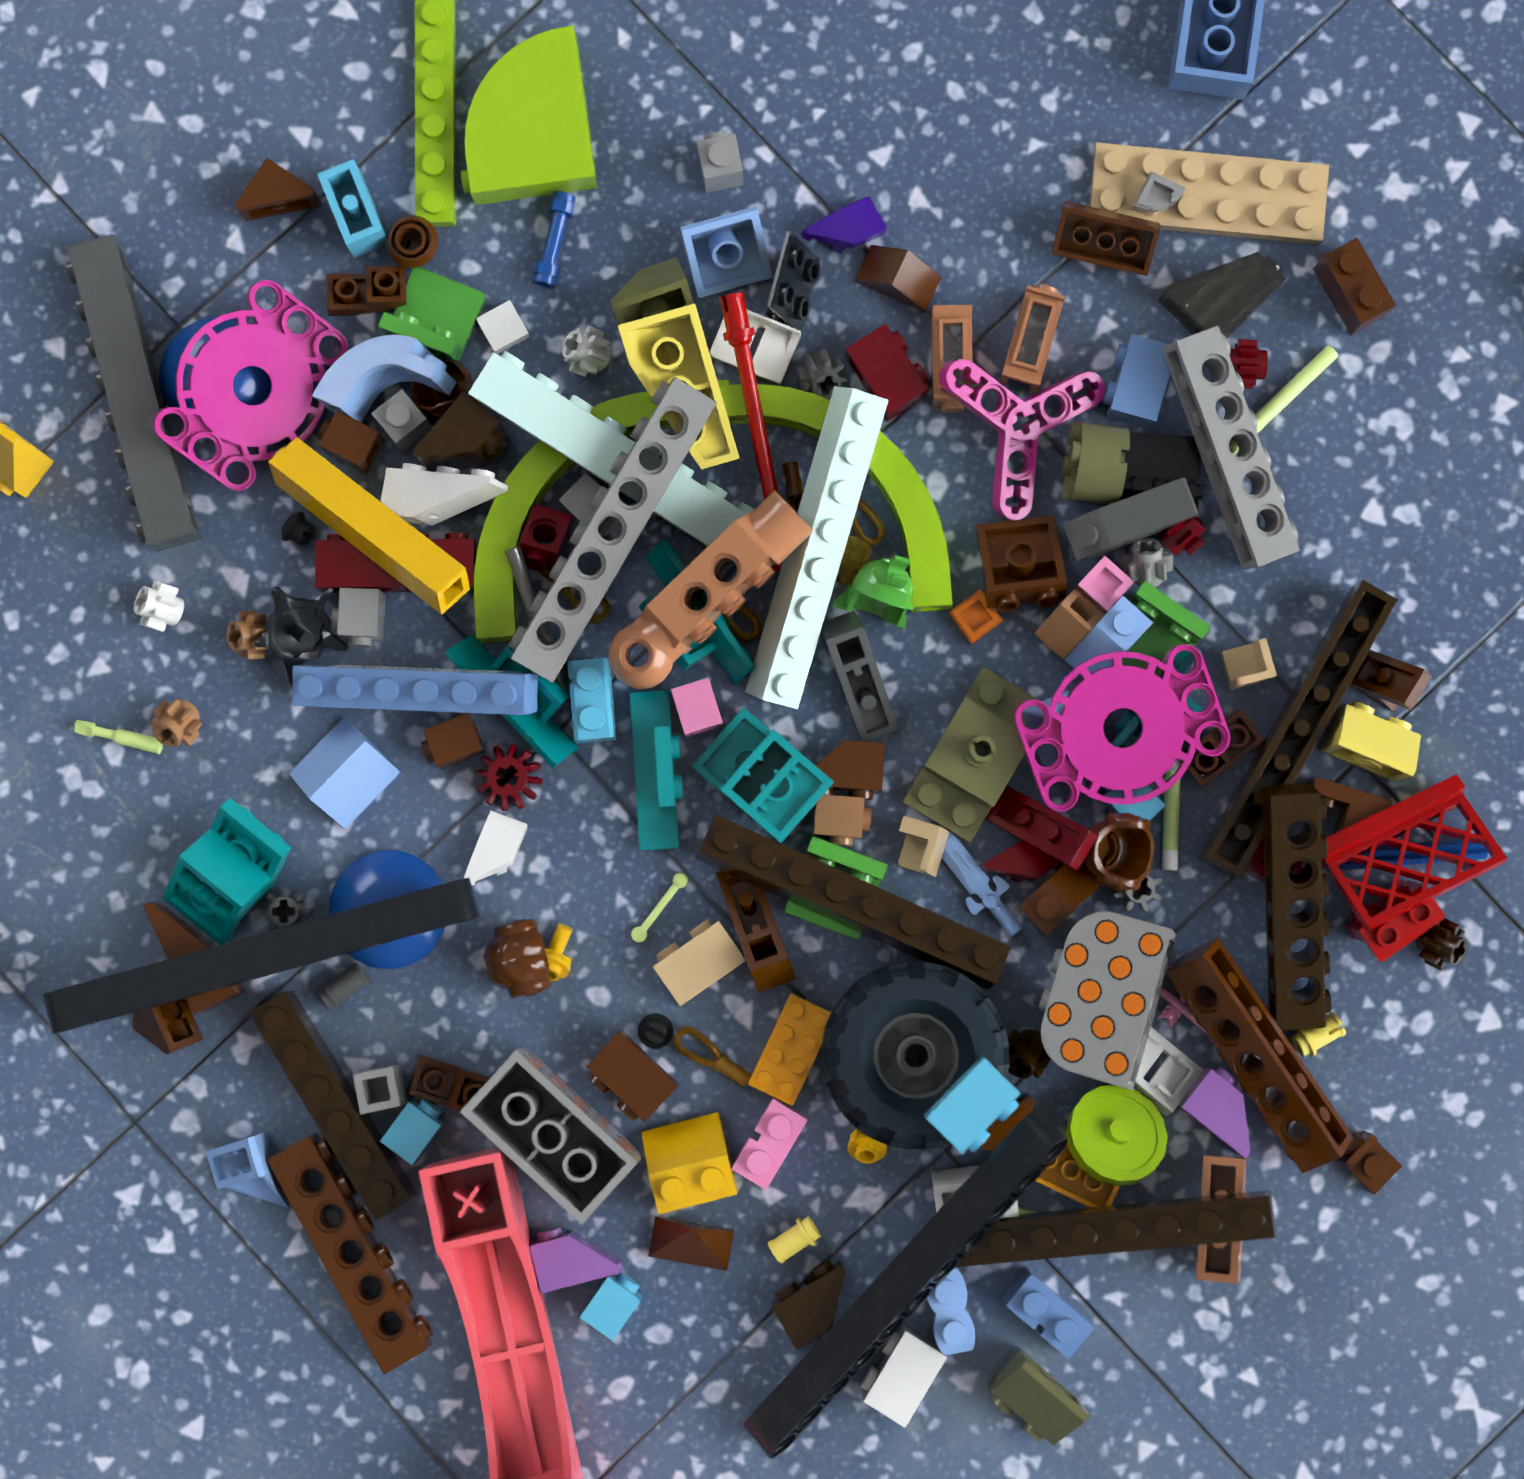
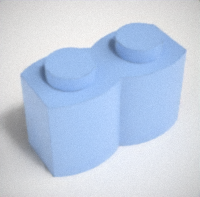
[927,1267,975,1356]

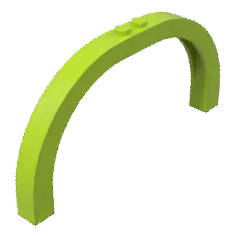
[474,380,953,643]

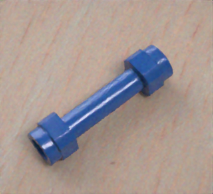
[532,191,576,289]

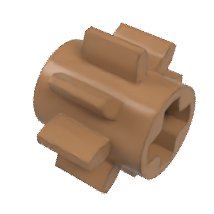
[226,611,270,660]
[150,699,202,748]

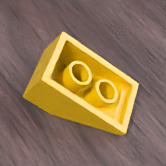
[0,421,54,498]

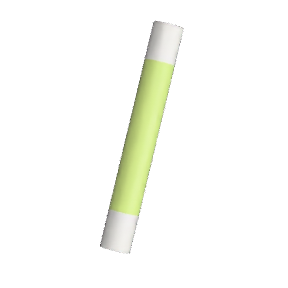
[1162,759,1181,871]

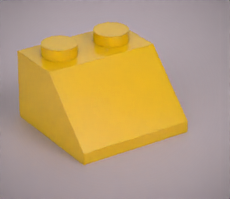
[641,1112,738,1215]

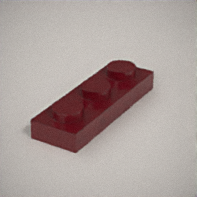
[985,786,1098,871]

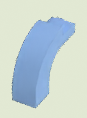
[312,335,457,422]

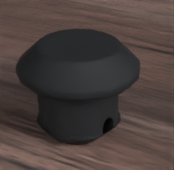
[281,511,316,546]
[638,1013,673,1049]

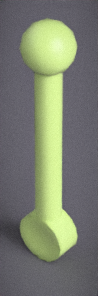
[631,873,688,942]

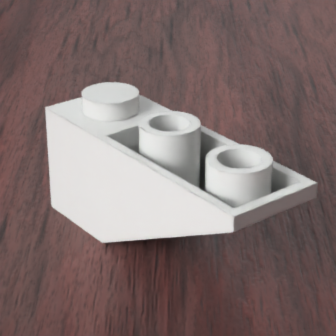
[381,463,508,526]

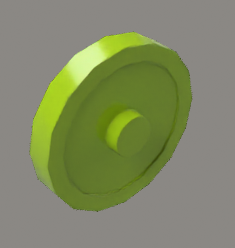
[1066,1085,1168,1186]

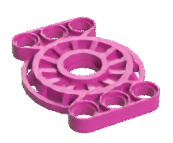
[152,280,348,491]
[1013,644,1230,812]

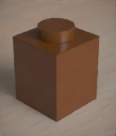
[318,411,385,474]
[421,713,486,770]

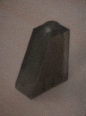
[1158,252,1286,340]

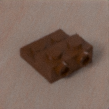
[976,515,1067,613]

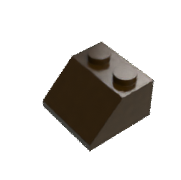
[412,391,509,472]

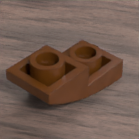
[327,266,406,316]
[1180,709,1265,788]
[406,1054,491,1111]

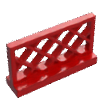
[1322,774,1508,932]

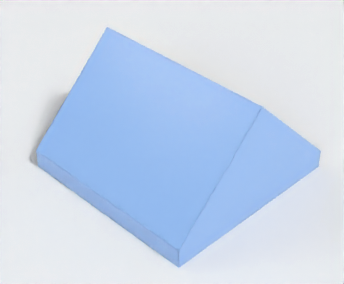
[680,206,773,298]
[289,717,401,829]

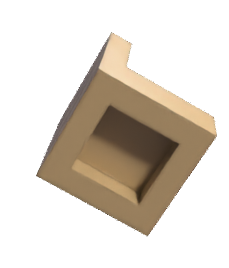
[1219,638,1277,691]
[898,816,950,877]

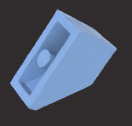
[1064,596,1153,673]

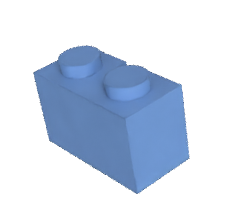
[1102,334,1170,430]
[1002,1268,1095,1360]

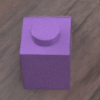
[1178,1067,1251,1158]
[529,1227,623,1294]

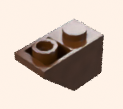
[816,740,885,800]

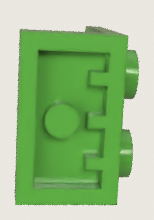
[378,267,486,361]
[1122,581,1211,677]
[785,836,888,939]

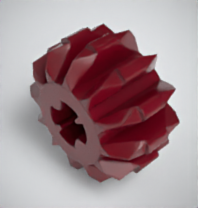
[475,744,543,811]

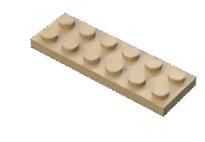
[1089,143,1329,245]

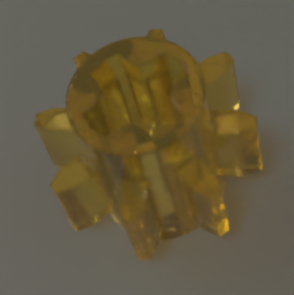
[836,536,873,585]

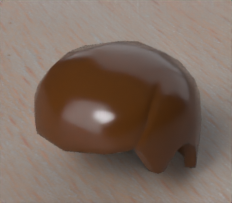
[410,358,473,418]

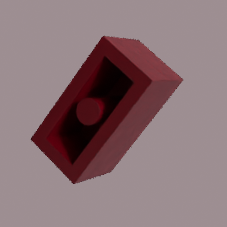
[845,323,930,422]

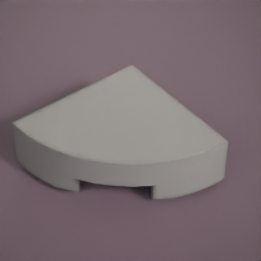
[1132,171,1186,213]

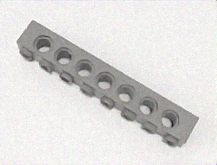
[508,377,717,683]

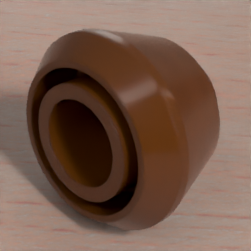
[385,215,439,268]

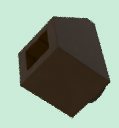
[772,1259,845,1350]

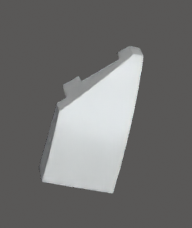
[463,810,528,886]

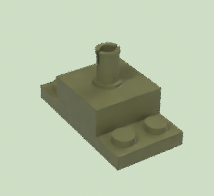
[902,667,1041,843]

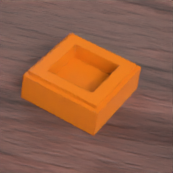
[948,589,1003,645]

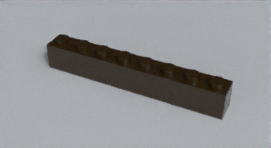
[1197,580,1398,879]
[696,814,1011,990]
[956,1190,1276,1267]

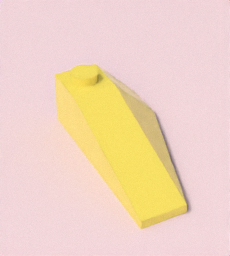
[618,303,740,470]

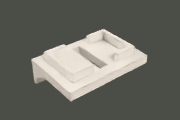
[709,309,801,386]
[1134,1027,1203,1115]

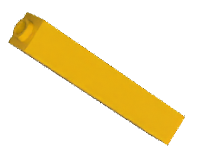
[268,437,470,615]

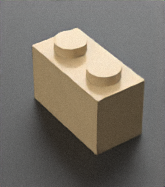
[653,919,746,1006]

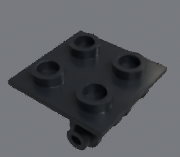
[766,231,820,331]
[1120,433,1203,510]

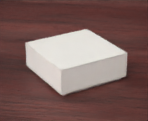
[476,300,530,354]

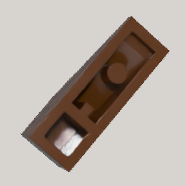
[1015,861,1100,936]
[715,871,796,993]
[143,902,245,1014]

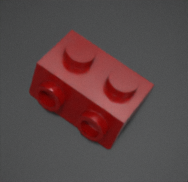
[1344,880,1445,962]

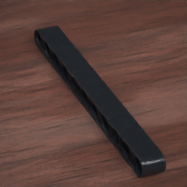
[42,878,480,1034]
[744,1108,1070,1459]

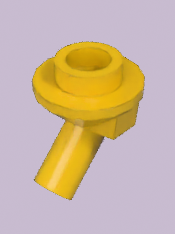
[544,923,573,981]
[848,1129,887,1164]

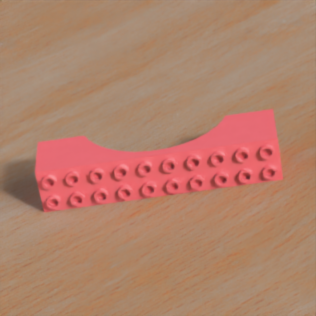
[419,1147,584,1479]

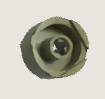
[1060,422,1130,506]

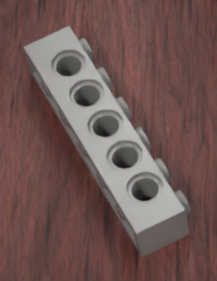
[1161,326,1300,570]

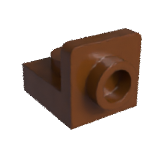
[1337,1131,1402,1195]

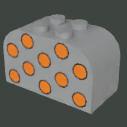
[1039,912,1177,1091]
[460,1047,641,1225]

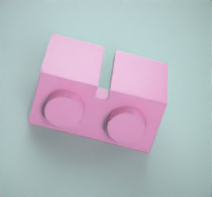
[731,1097,808,1190]

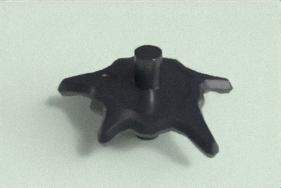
[255,587,348,688]

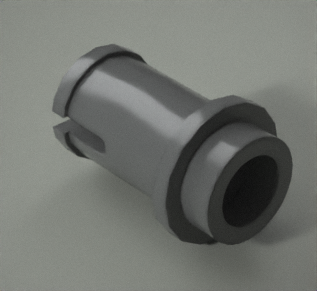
[317,962,371,1010]

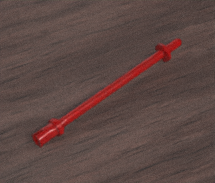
[719,292,783,574]

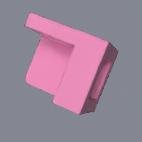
[1076,556,1134,618]
[671,678,724,738]

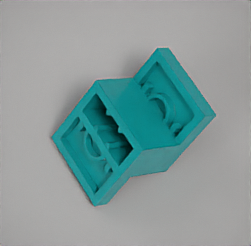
[691,707,834,843]
[162,798,292,945]

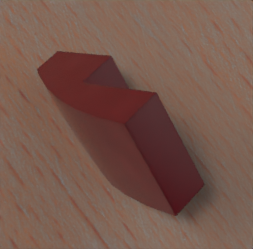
[979,840,1062,883]

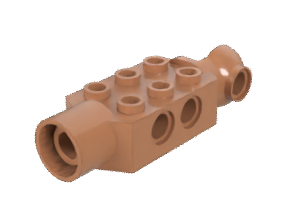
[608,490,814,689]

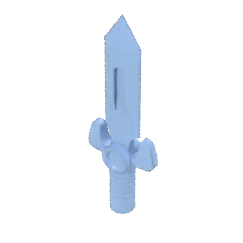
[942,832,1022,937]

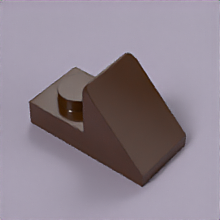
[1349,650,1432,711]
[1307,777,1393,834]

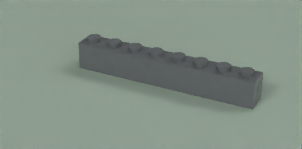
[66,234,202,552]

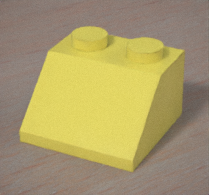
[1320,701,1421,782]

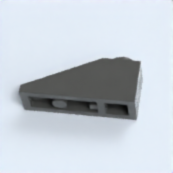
[1063,478,1199,561]
[820,611,899,742]

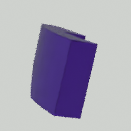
[801,196,888,254]

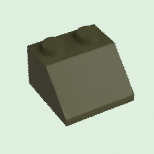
[988,1347,1090,1446]

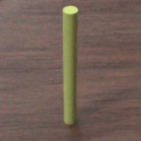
[1229,345,1338,455]

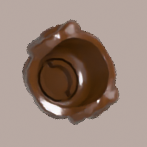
[1083,812,1155,891]
[483,918,551,999]

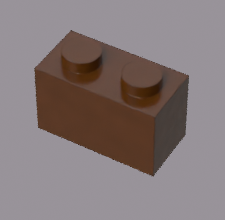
[1313,238,1396,335]
[586,1030,679,1122]

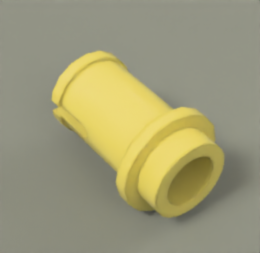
[1291,1012,1346,1057]
[767,1216,821,1264]

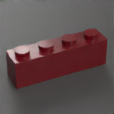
[315,532,478,593]

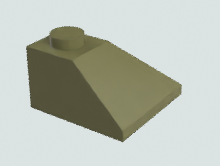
[610,257,707,343]

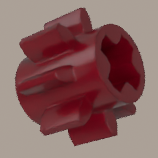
[1229,339,1268,389]
[1158,516,1207,556]

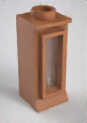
[999,284,1065,394]
[930,305,973,413]

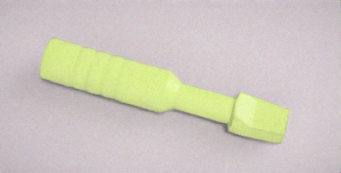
[74,720,163,754]

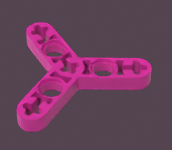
[939,359,1105,520]

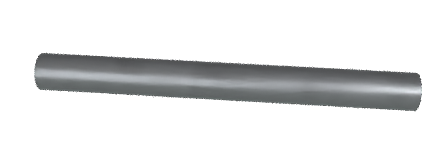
[505,546,570,697]

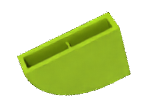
[461,25,598,205]

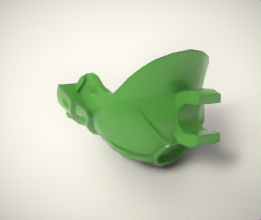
[832,555,913,629]

